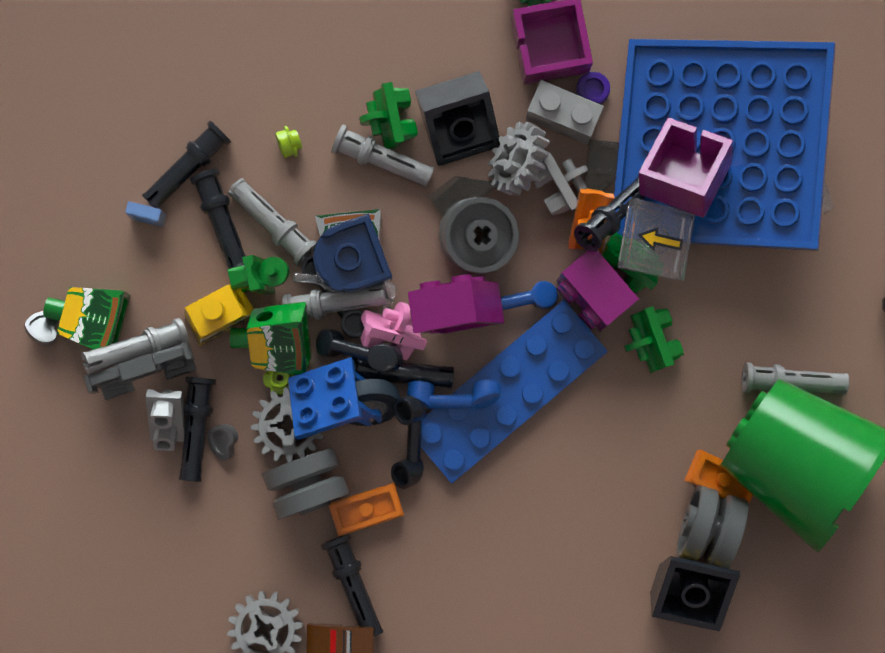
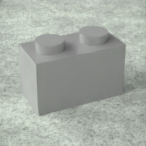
[525,80,604,145]

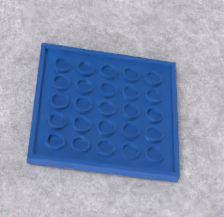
[614,39,836,251]

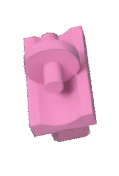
[360,302,427,361]

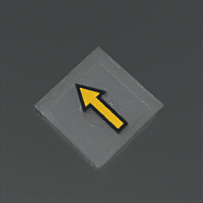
[618,198,695,281]

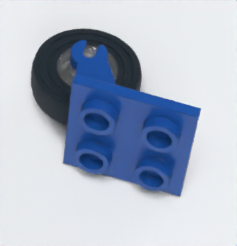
[288,357,400,440]

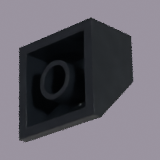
[415,71,500,166]
[650,556,740,632]

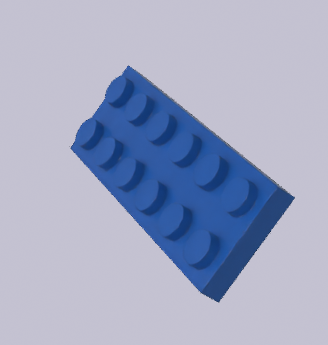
[421,300,608,484]

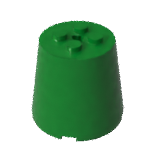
[720,379,885,552]

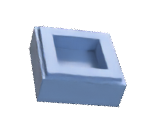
[125,201,166,227]

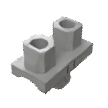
[533,152,589,217]
[146,389,185,451]

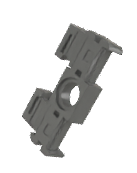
[83,342,196,400]

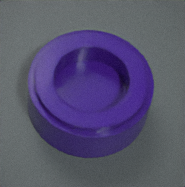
[576,72,610,105]

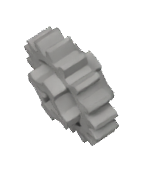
[488,121,550,196]
[251,388,325,463]
[227,590,304,653]

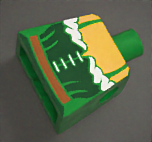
[43,287,130,350]
[229,302,312,375]

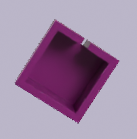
[511,0,593,85]
[639,118,733,218]
[556,250,639,332]
[408,274,505,334]

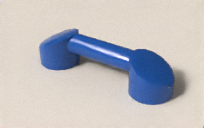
[501,281,558,310]
[407,380,501,410]

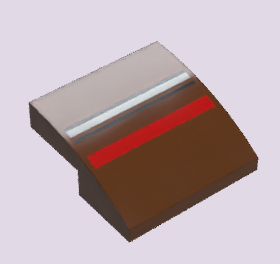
[306,623,375,653]

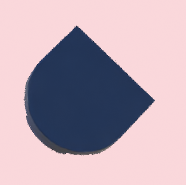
[313,213,393,293]

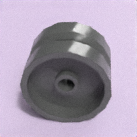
[438,197,520,274]
[262,447,350,520]
[676,485,749,569]

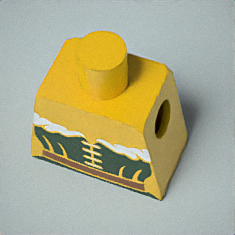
[184,285,254,346]

